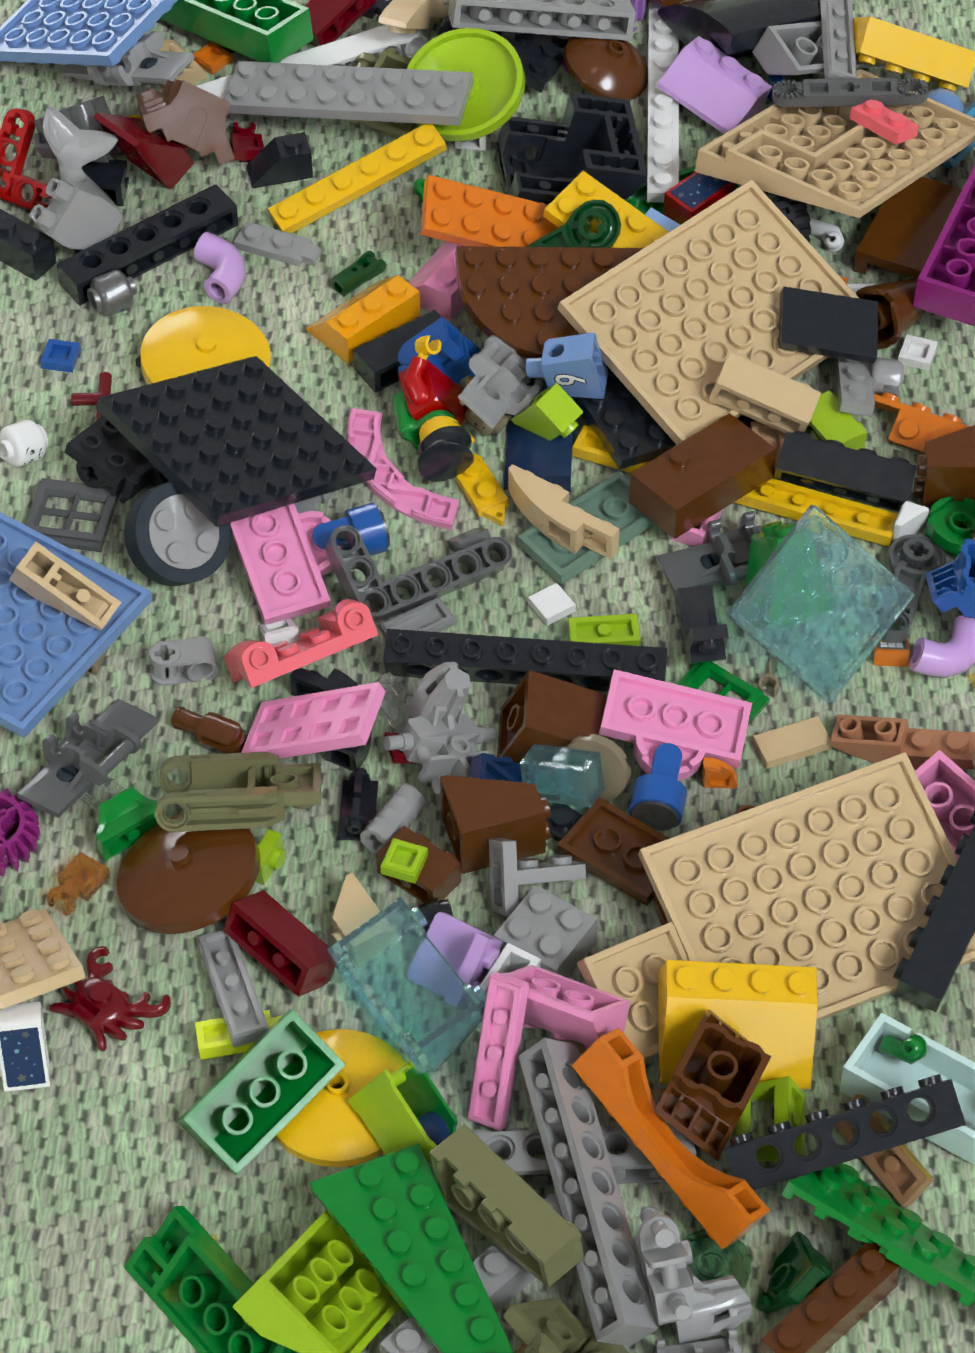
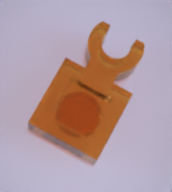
[47,852,110,916]

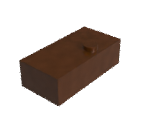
[629,413,776,539]

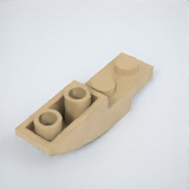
[378,0,449,34]
[508,464,619,560]

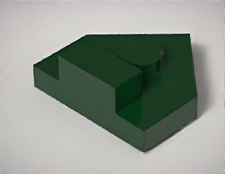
[755,1231,833,1314]

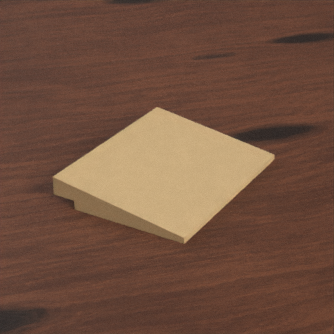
[695,69,975,218]

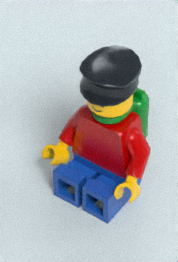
[392,317,481,482]

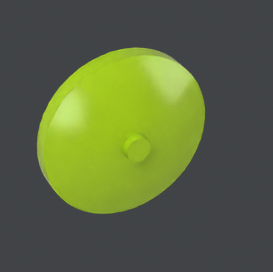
[407,28,525,142]

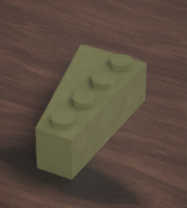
[429,1124,584,1287]

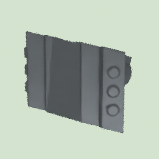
[34,95,123,163]

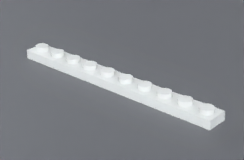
[647,2,679,203]

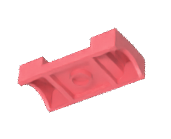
[223,599,378,688]

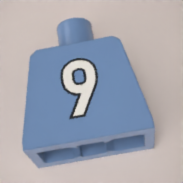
[526,333,608,399]

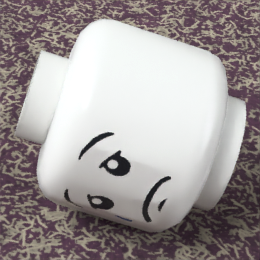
[0,420,48,467]

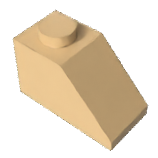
[330,872,391,962]

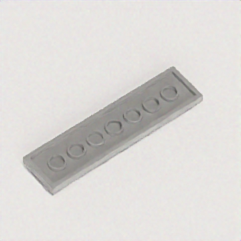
[224,61,474,126]

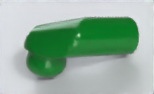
[880,1034,928,1065]

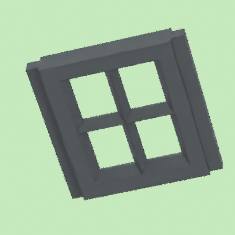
[25,478,120,552]

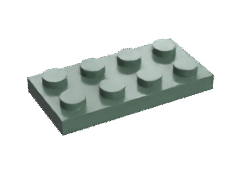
[517,471,655,584]

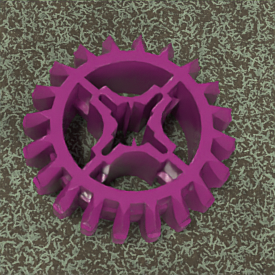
[0,788,41,877]

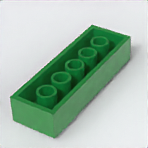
[160,0,313,63]

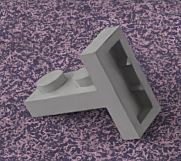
[489,837,586,916]

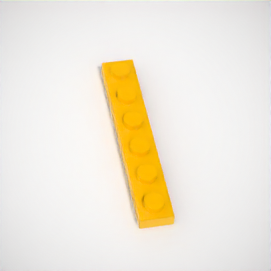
[268,124,447,233]

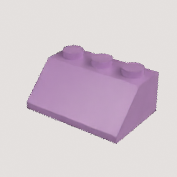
[656,36,772,134]

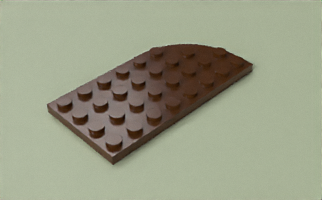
[455,246,644,358]

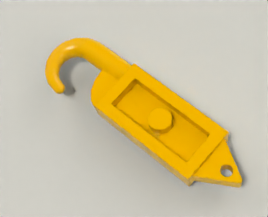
[454,433,509,526]

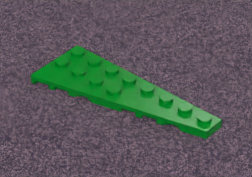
[310,1144,514,1353]
[782,1163,975,1307]

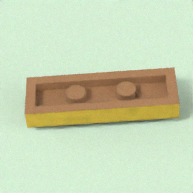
[835,1094,934,1207]

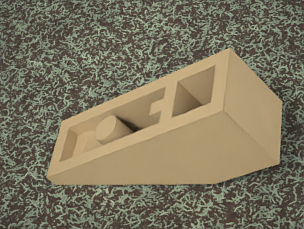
[9,541,122,631]

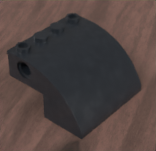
[495,93,647,205]

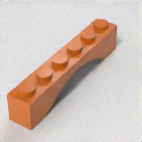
[572,1028,770,1250]

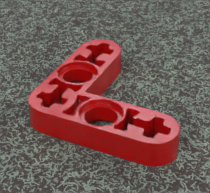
[0,108,52,211]

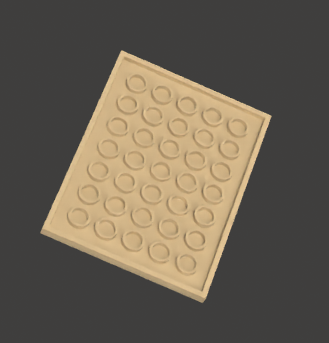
[557,180,860,445]
[638,752,975,1022]

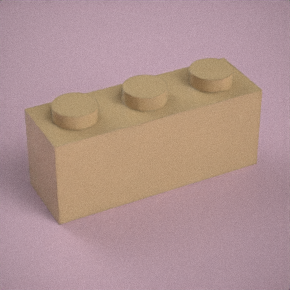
[709,352,821,434]

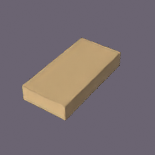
[752,716,832,769]

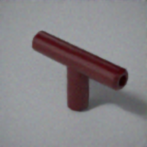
[71,372,112,421]

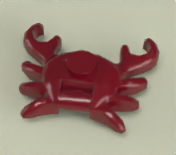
[50,946,171,1051]

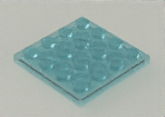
[725,505,915,704]

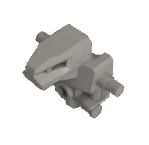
[383,662,497,794]
[633,1206,752,1344]

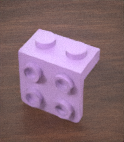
[409,912,504,1009]

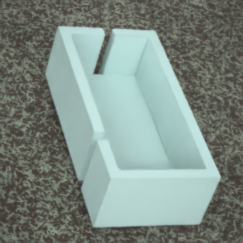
[840,1013,975,1165]

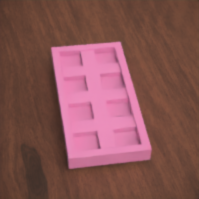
[241,682,386,759]

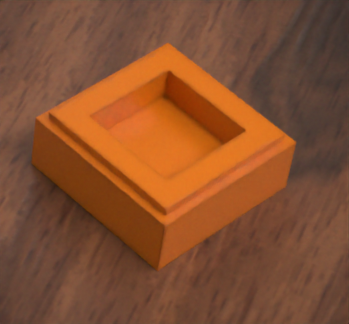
[194,41,233,75]

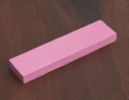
[467,972,530,1131]

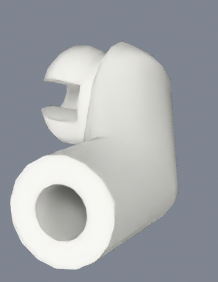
[810,218,844,252]

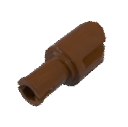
[171,706,247,754]

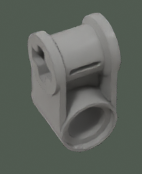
[149,636,218,686]

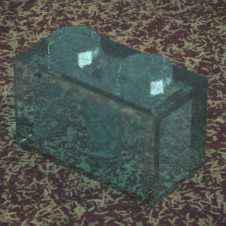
[520,744,605,808]

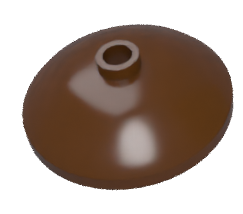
[564,37,648,100]

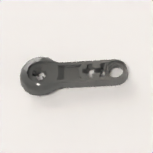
[878,534,946,643]

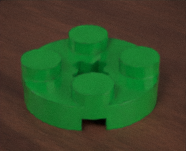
[925,497,975,558]

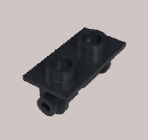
[337,767,379,841]

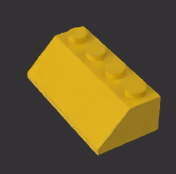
[853,16,975,92]

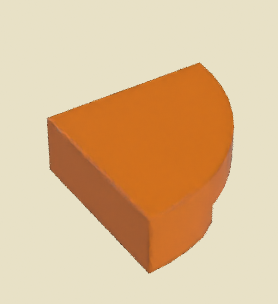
[702,757,738,789]

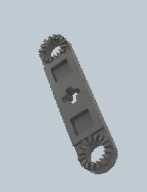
[772,77,928,109]

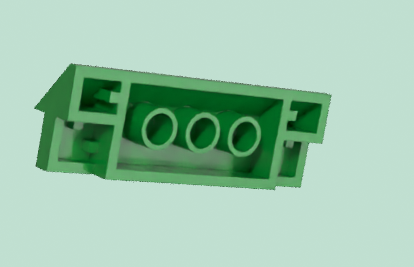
[124,1206,298,1353]

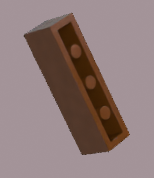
[759,1242,901,1353]

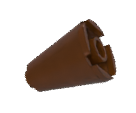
[855,278,926,349]

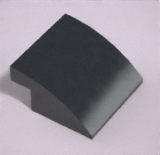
[657,0,821,59]

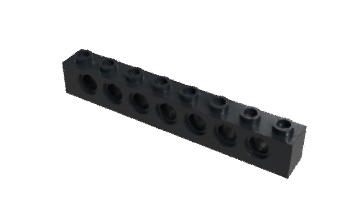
[383,629,667,691]

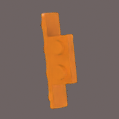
[873,392,975,454]

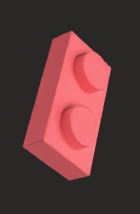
[849,99,919,145]

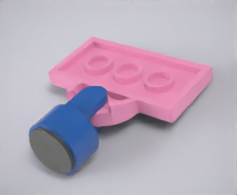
[230,502,390,625]
[599,669,752,831]

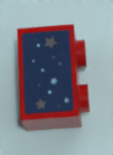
[663,172,736,225]

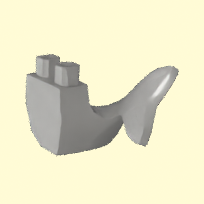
[29,107,123,251]

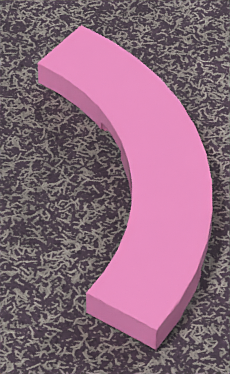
[347,408,459,530]

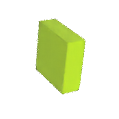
[380,838,428,884]

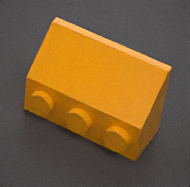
[306,275,421,364]

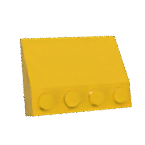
[657,960,818,1090]

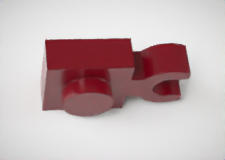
[230,122,264,162]

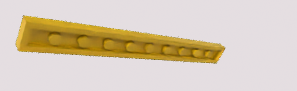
[572,425,898,547]

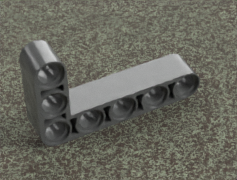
[325,525,513,624]

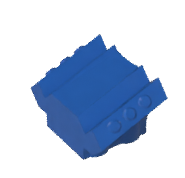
[925,538,975,618]

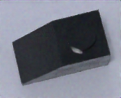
[246,132,313,189]

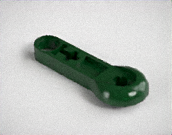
[526,199,621,248]

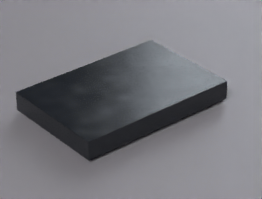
[779,286,878,363]

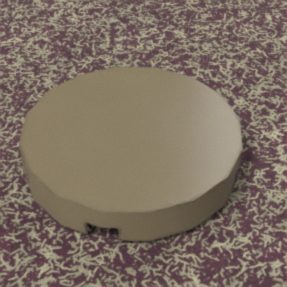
[560,734,632,801]

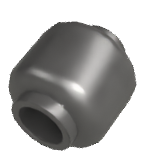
[87,270,137,316]

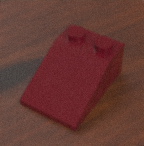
[93,113,194,189]

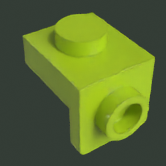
[255,829,286,885]

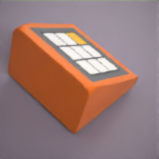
[873,636,910,667]

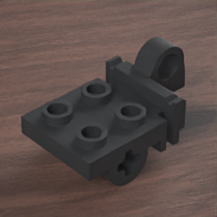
[64,416,170,504]

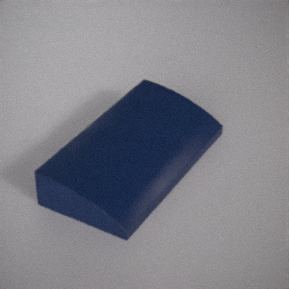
[504,380,575,492]

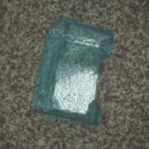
[327,898,486,1077]

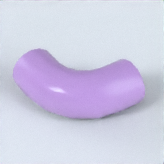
[194,232,246,304]
[909,615,975,678]

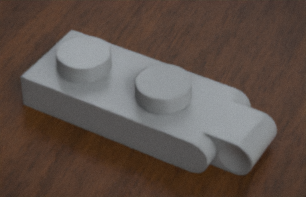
[234,221,322,267]

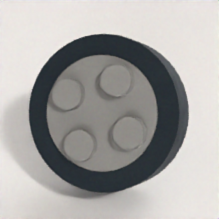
[124,482,231,586]

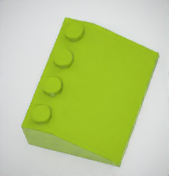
[232,1210,400,1353]

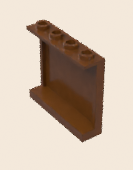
[854,177,962,278]

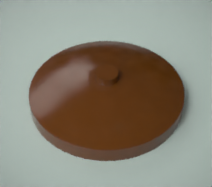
[117,813,260,934]

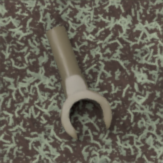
[758,657,779,698]

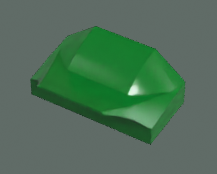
[96,787,164,862]

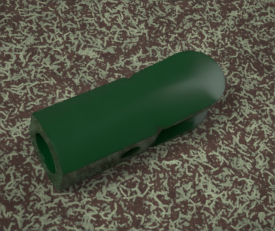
[331,251,387,297]

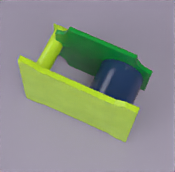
[347,1061,458,1164]

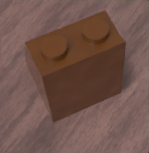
[914,425,975,510]
[497,670,606,767]
[440,775,551,874]

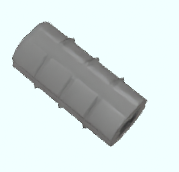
[360,784,425,854]

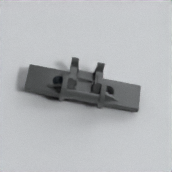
[657,511,826,594]
[17,699,159,818]

